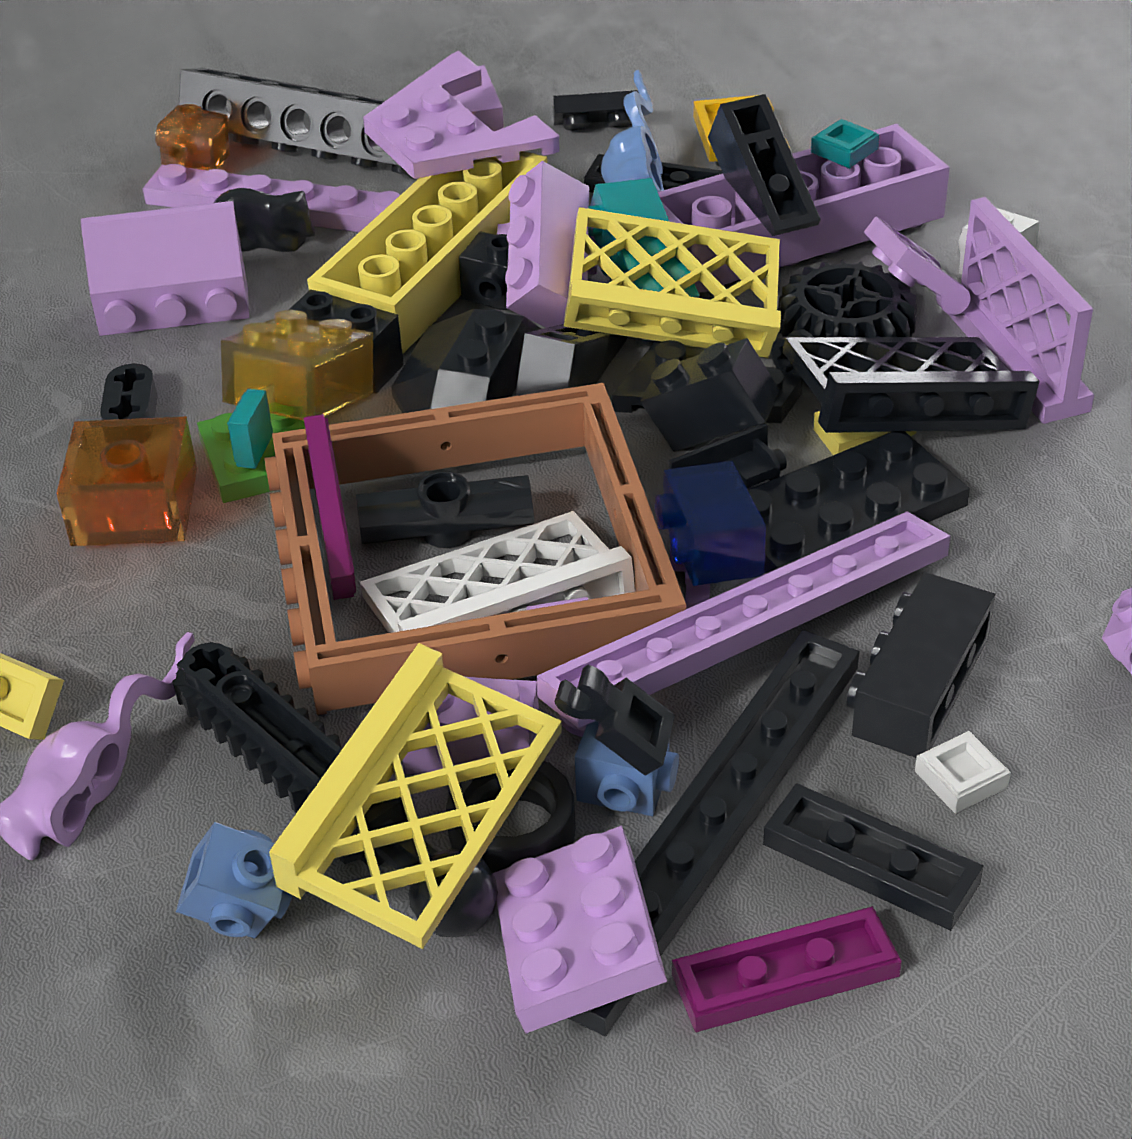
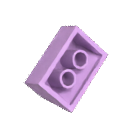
[81,201,250,336]

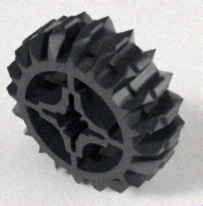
[777,259,918,337]

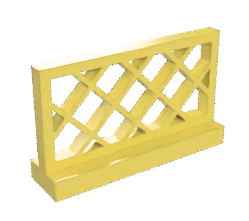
[563,207,781,358]
[269,643,562,949]

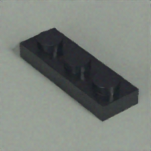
[763,783,984,931]

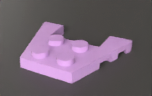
[363,51,559,179]

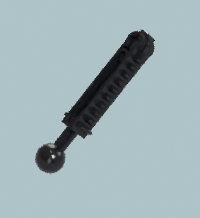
[172,642,498,937]

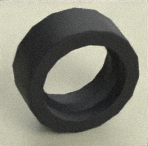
[446,760,576,873]

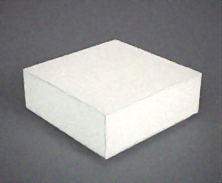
[915,731,1011,814]

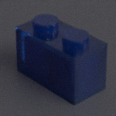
[655,461,766,586]

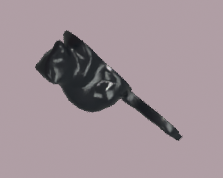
[214,188,315,252]

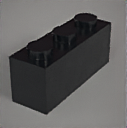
[846,572,996,758]

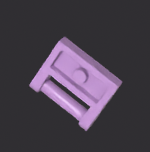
[864,216,971,315]

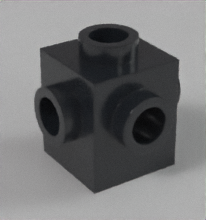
[459,232,509,310]

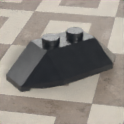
[391,309,541,414]

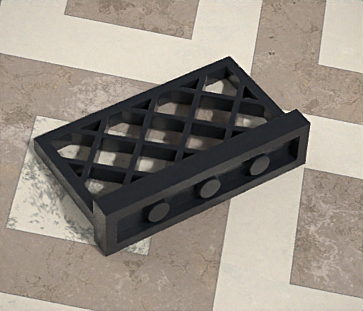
[782,337,1040,433]

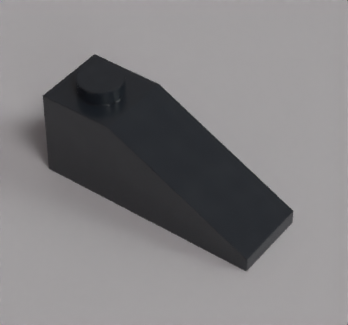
[708,94,821,236]
[515,324,627,396]

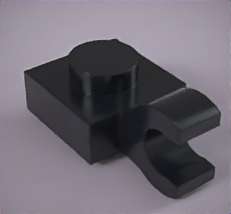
[554,665,675,775]

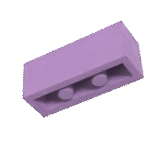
[505,161,589,328]

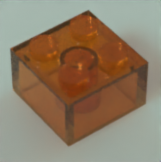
[56,416,197,546]

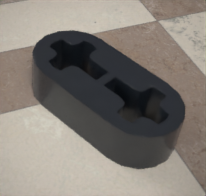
[100,363,158,445]

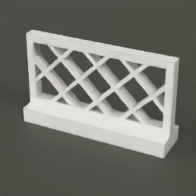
[360,511,635,633]

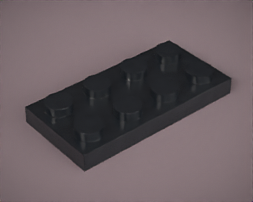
[714,431,970,574]

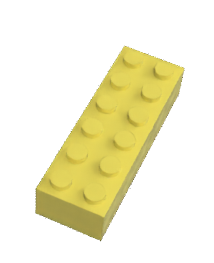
[307,151,548,354]

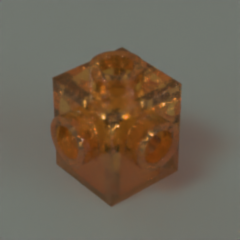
[155,104,230,170]

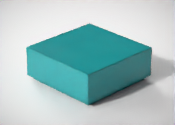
[811,118,880,169]
[227,389,273,469]

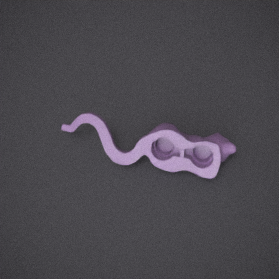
[0,632,195,861]

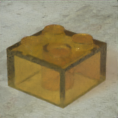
[221,310,373,421]

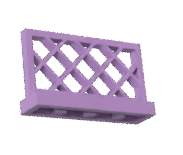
[947,197,1094,424]

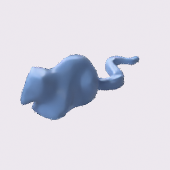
[601,69,664,192]

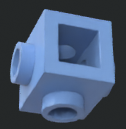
[176,822,293,939]

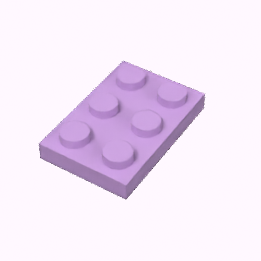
[492,826,667,1033]

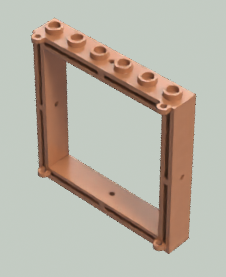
[264,383,686,715]

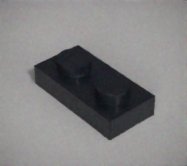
[553,90,639,130]

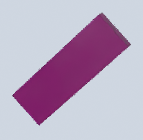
[304,414,357,600]
[672,906,902,1033]

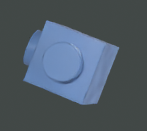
[574,721,679,816]

